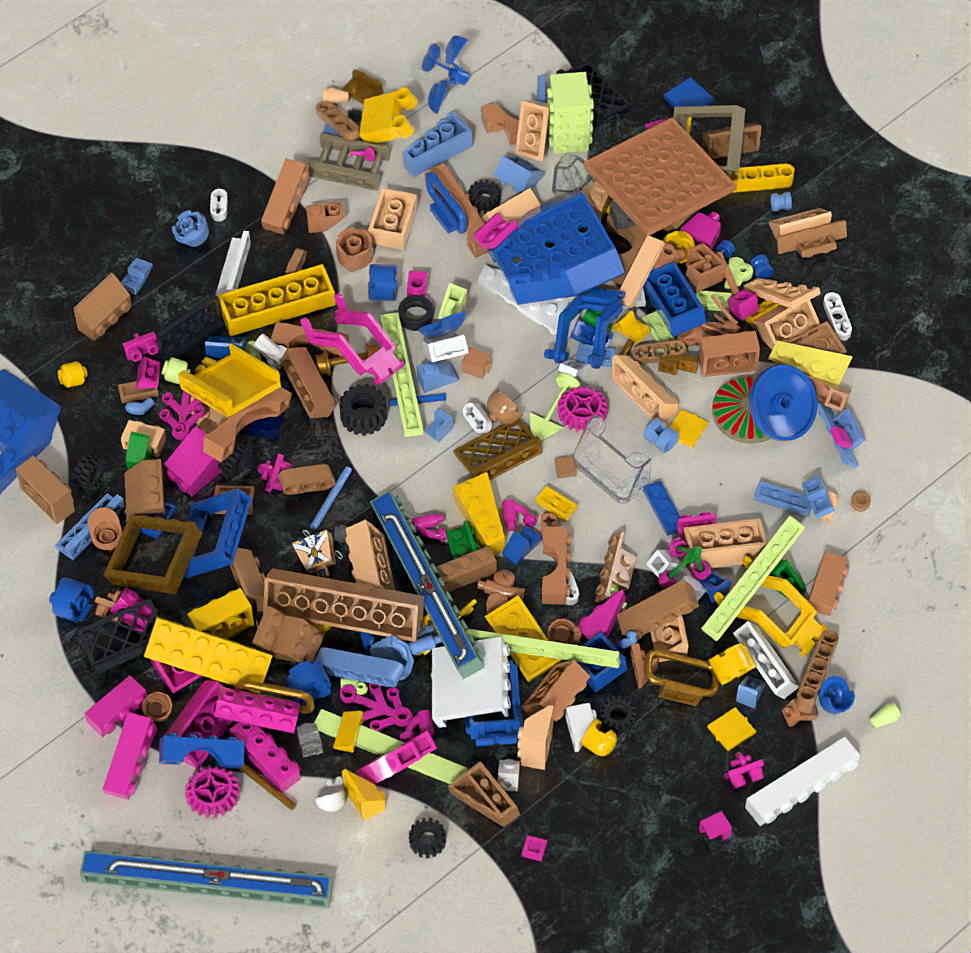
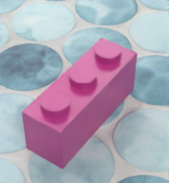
[84,676,147,738]

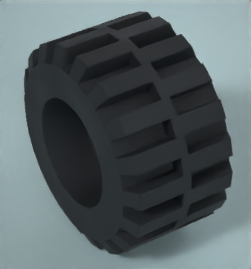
[339,384,387,436]

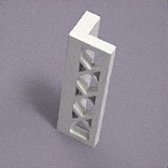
[215,231,251,296]

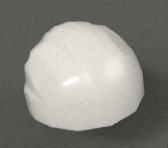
[314,776,346,812]

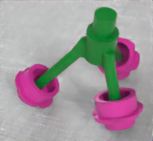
[658,538,711,589]

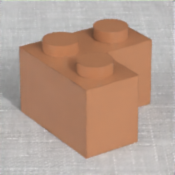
[685,243,727,293]

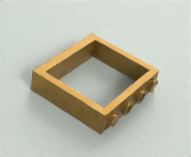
[104,514,202,594]

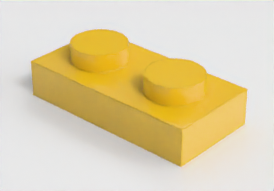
[535,486,578,522]

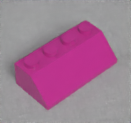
[159,680,233,769]

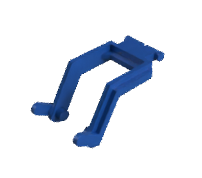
[544,288,626,369]
[464,660,523,746]

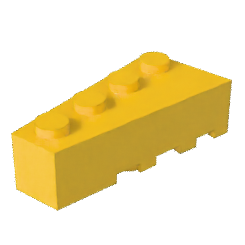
[453,472,505,555]

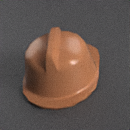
[88,507,122,552]

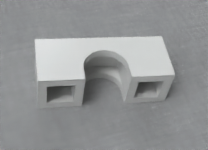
[646,550,707,601]

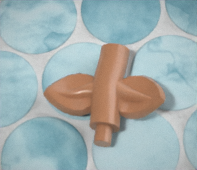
[677,322,723,346]
[477,569,525,614]

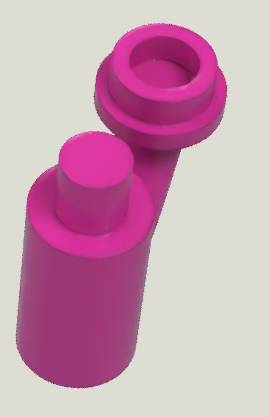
[502,499,537,531]
[412,513,447,542]
[400,710,435,743]

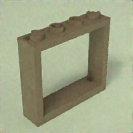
[673,105,745,176]

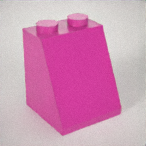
[164,426,222,497]

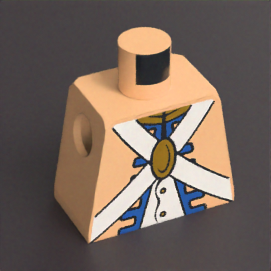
[292,530,336,578]

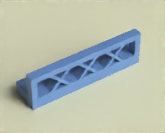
[55,493,125,560]

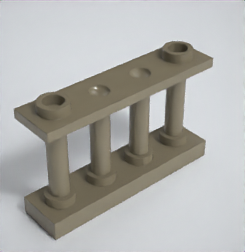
[308,133,390,191]

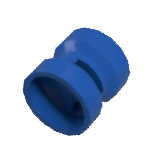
[750,255,774,279]

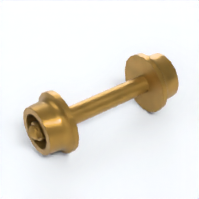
[315,343,378,376]

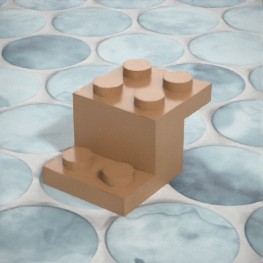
[252,606,325,665]

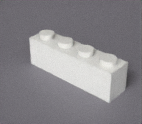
[733,621,799,699]

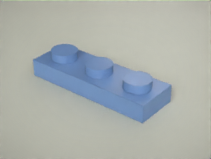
[754,481,812,517]

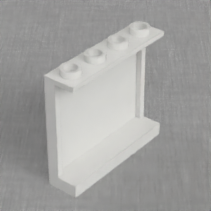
[432,637,511,728]

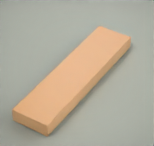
[619,236,665,309]

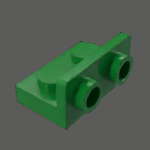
[445,520,480,560]

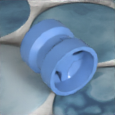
[771,192,792,212]

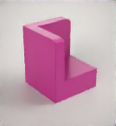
[699,811,732,840]

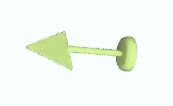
[530,373,580,441]

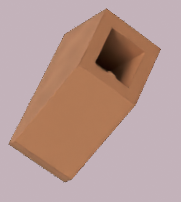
[306,202,344,233]

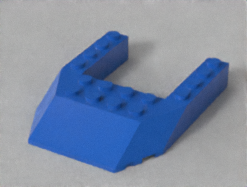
[0,369,61,494]

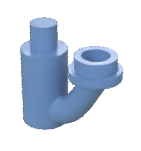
[409,624,442,656]

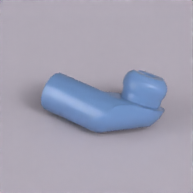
[125,397,155,415]
[615,631,638,649]

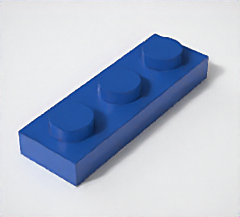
[643,480,680,536]

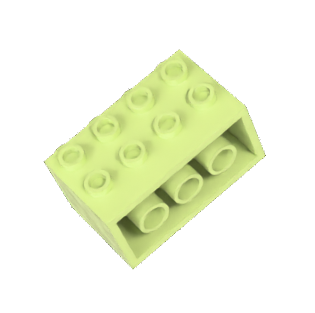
[547,72,594,154]

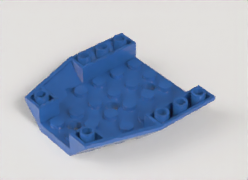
[487,190,625,305]

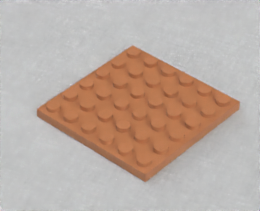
[584,117,737,236]

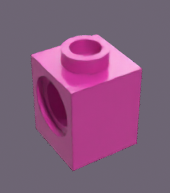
[407,271,428,297]
[727,289,759,321]

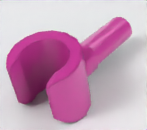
[350,147,375,162]

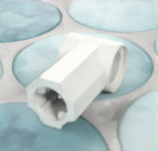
[252,333,287,370]

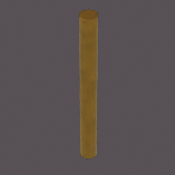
[240,763,297,811]

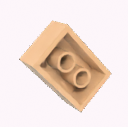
[368,188,418,250]

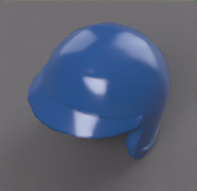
[818,676,855,714]

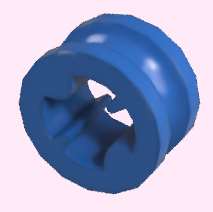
[717,240,735,258]

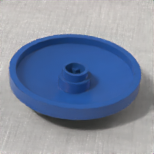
[749,365,817,441]

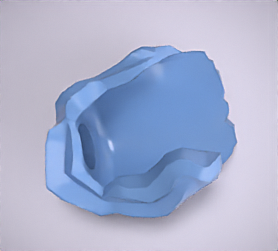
[369,635,414,680]

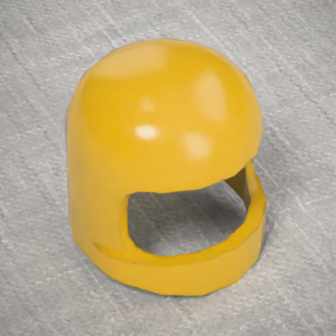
[581,718,617,756]

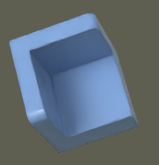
[425,408,454,443]

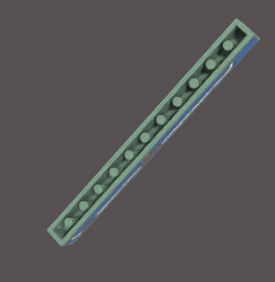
[370,490,485,680]
[80,850,333,908]

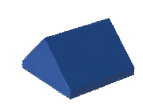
[205,335,248,361]

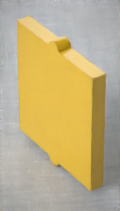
[670,409,709,448]
[708,707,756,751]

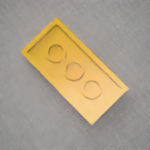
[485,595,562,683]

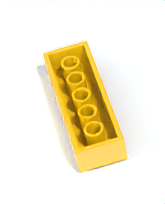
[217,264,336,336]
[144,617,272,694]

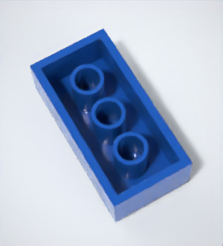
[643,262,706,337]

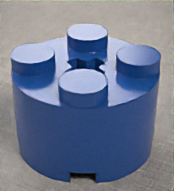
[368,264,397,301]
[49,577,94,622]
[285,660,331,705]

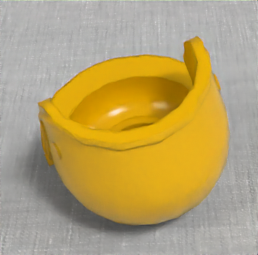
[662,231,695,263]

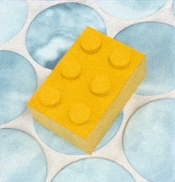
[187,588,254,639]

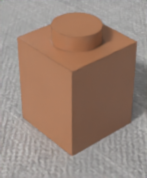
[462,347,492,379]

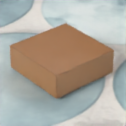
[554,456,577,478]

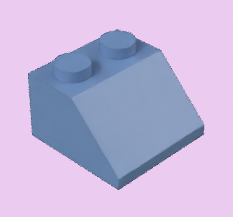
[494,156,546,193]

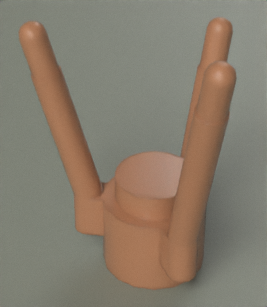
[701,295,741,335]

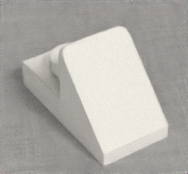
[558,359,587,382]

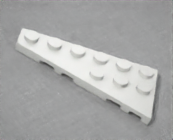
[478,265,584,344]

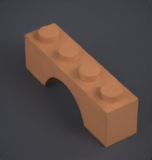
[271,322,349,359]
[806,374,852,411]
[542,526,571,604]

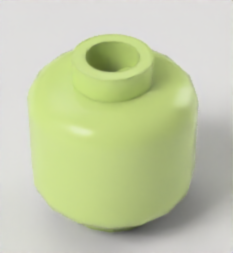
[162,358,190,384]

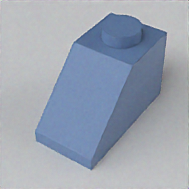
[417,361,459,393]

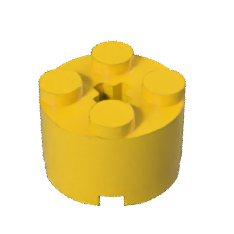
[708,642,756,685]

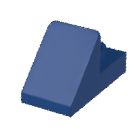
[502,526,542,566]
[696,570,732,603]

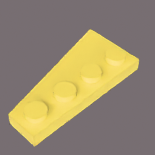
[769,341,853,385]

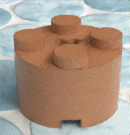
[336,227,373,272]

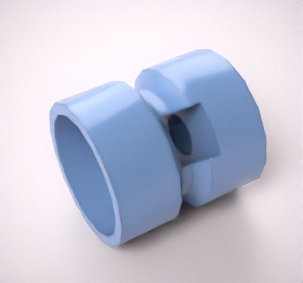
[643,418,679,453]

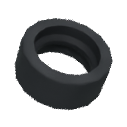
[398,295,433,331]

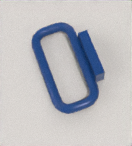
[425,172,467,234]

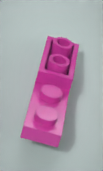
[355,731,437,784]

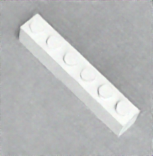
[745,737,860,826]

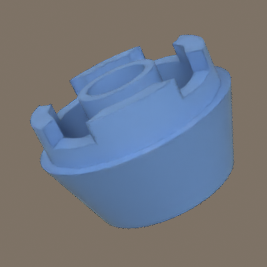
[172,210,209,247]

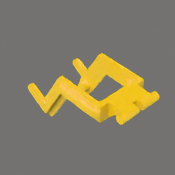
[714,556,828,657]

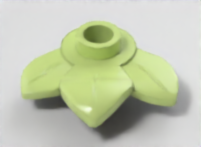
[724,257,753,289]

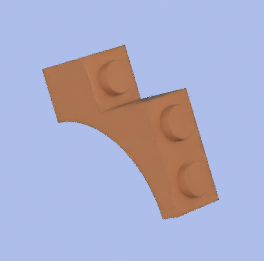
[481,103,519,145]

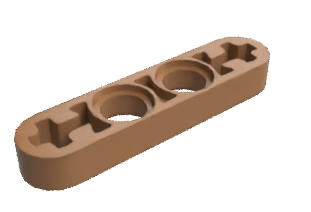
[316,101,359,140]

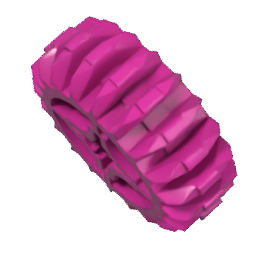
[557,384,608,433]
[185,764,240,819]

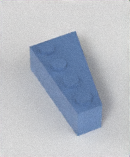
[402,111,473,177]

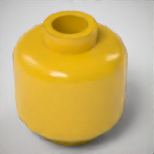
[58,361,87,388]

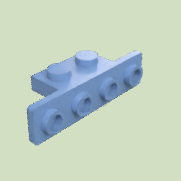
[817,403,866,468]

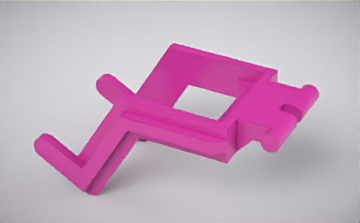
[301,293,405,385]

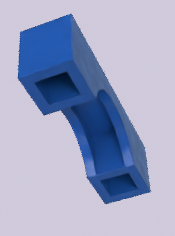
[159,733,244,769]

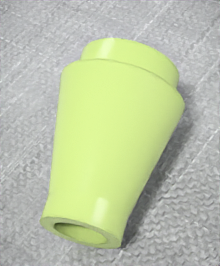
[869,703,901,729]

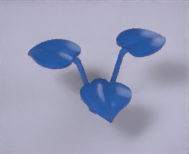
[422,35,469,114]

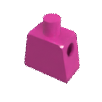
[680,212,721,250]

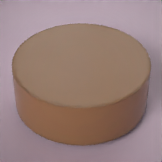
[851,492,871,512]

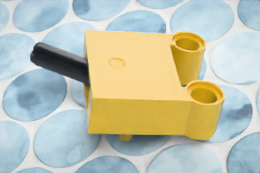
[347,87,418,144]

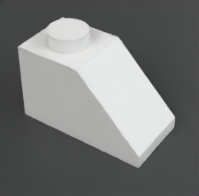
[565,703,597,752]

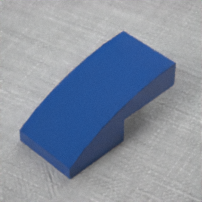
[570,320,614,348]

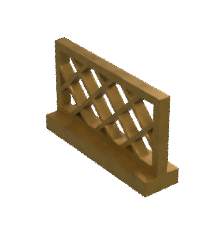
[453,419,543,480]

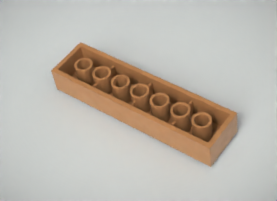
[263,568,425,642]

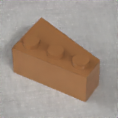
[448,761,520,827]

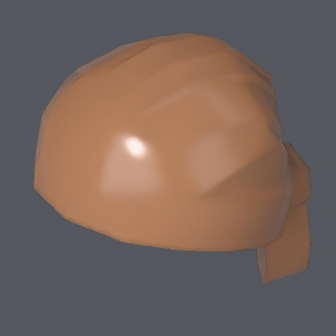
[547,619,582,645]

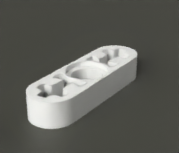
[823,292,852,341]

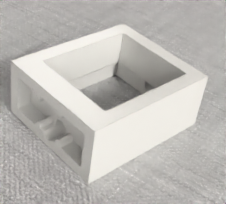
[421,331,468,362]

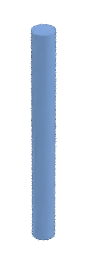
[310,466,352,530]

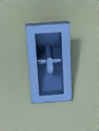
[736,675,766,709]

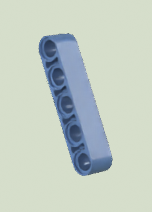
[313,647,405,687]

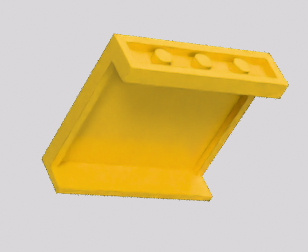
[178,344,281,418]

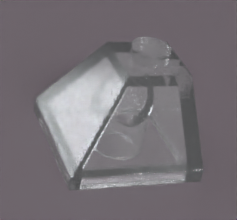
[552,154,594,195]

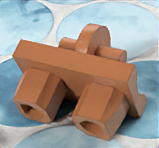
[95,590,125,624]

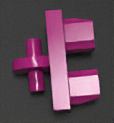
[123,331,158,362]
[258,453,292,492]
[724,752,764,788]

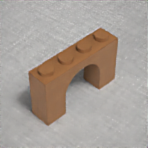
[605,213,654,285]

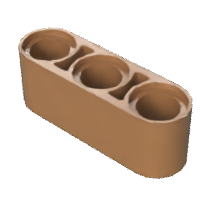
[278,464,335,495]

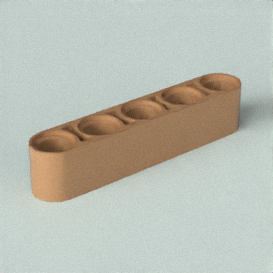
[795,630,839,713]

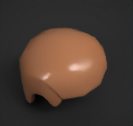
[142,691,173,722]

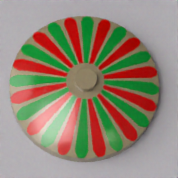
[712,377,771,444]

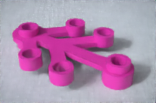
[159,390,206,440]
[340,683,413,733]

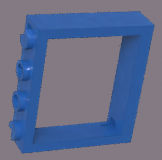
[179,488,252,579]

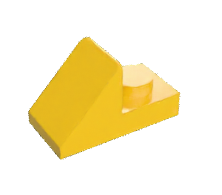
[612,310,651,344]

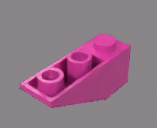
[576,590,626,642]

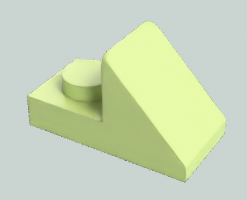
[438,283,467,319]

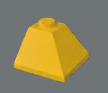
[342,769,386,821]

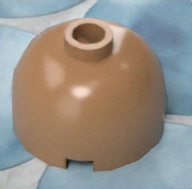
[487,387,524,425]

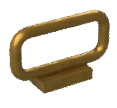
[644,649,720,706]
[235,680,314,714]

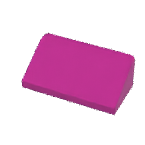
[136,356,161,389]

